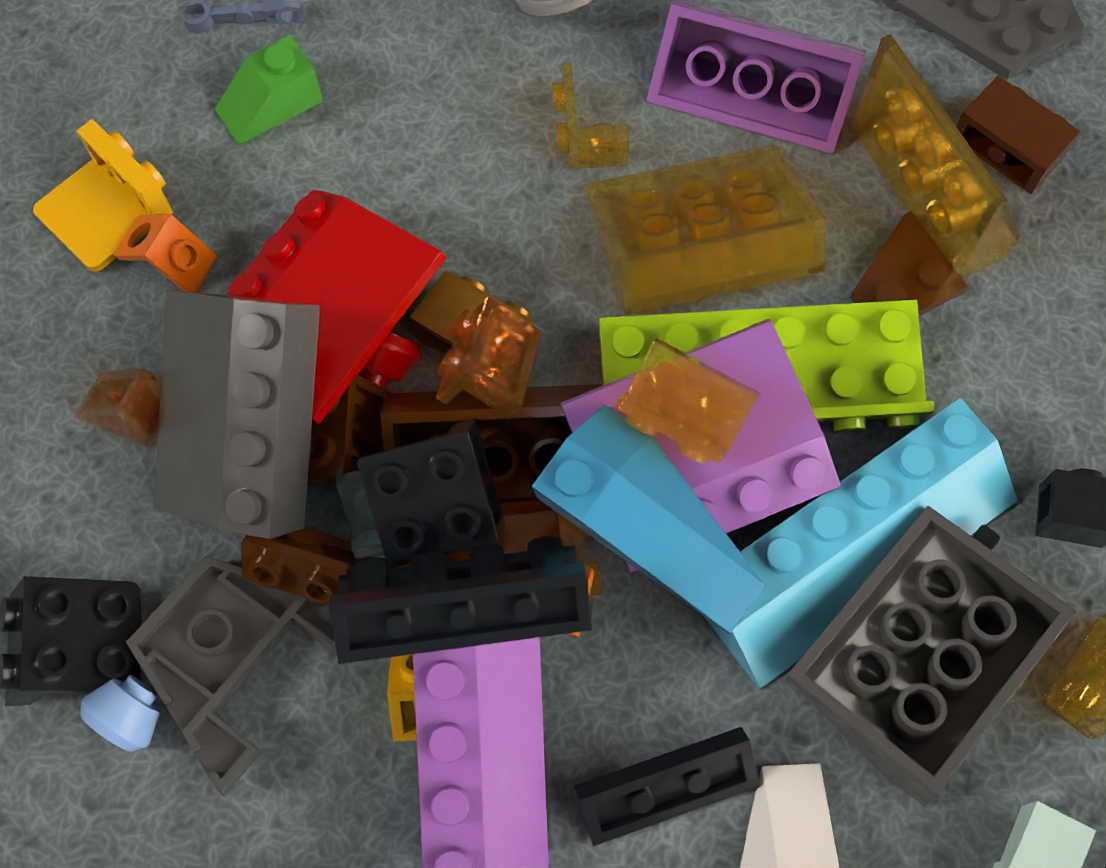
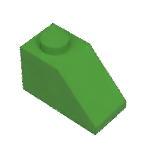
[215,35,323,146]

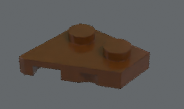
[850,211,968,317]

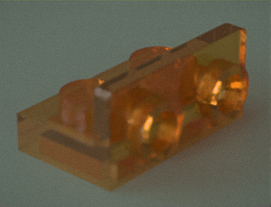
[436,296,541,418]

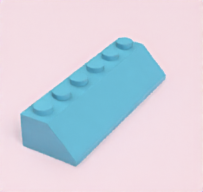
[705,398,1018,690]

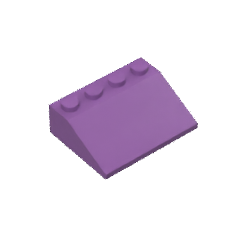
[560,319,841,573]

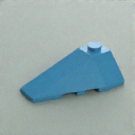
[532,404,765,634]

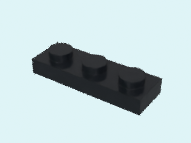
[574,727,760,846]

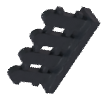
[329,536,592,664]

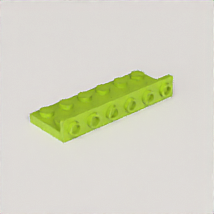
[598,300,936,432]

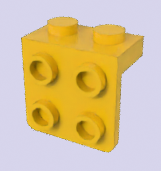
[33,119,173,272]

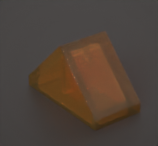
[75,368,161,447]

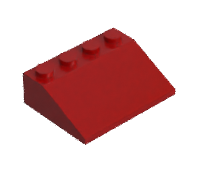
[226,189,446,425]

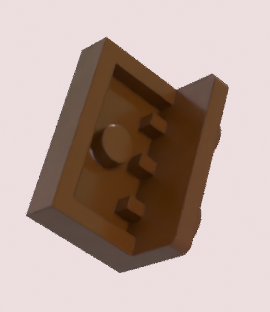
[241,527,374,605]

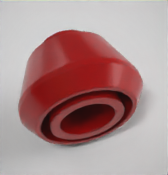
[358,332,421,388]

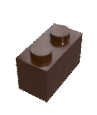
[951,75,1081,194]

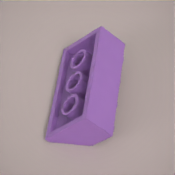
[646,0,866,154]
[413,637,549,868]

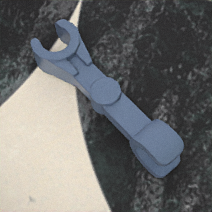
[185,0,305,33]

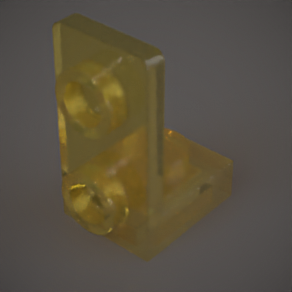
[552,63,630,170]

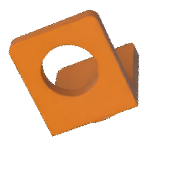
[114,214,217,292]

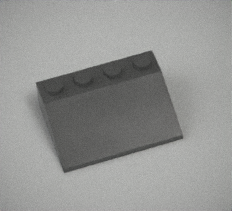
[154,289,320,539]
[786,505,1077,807]

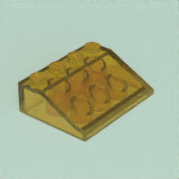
[851,34,1020,279]
[584,144,826,315]

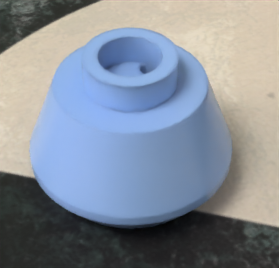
[80,675,160,752]

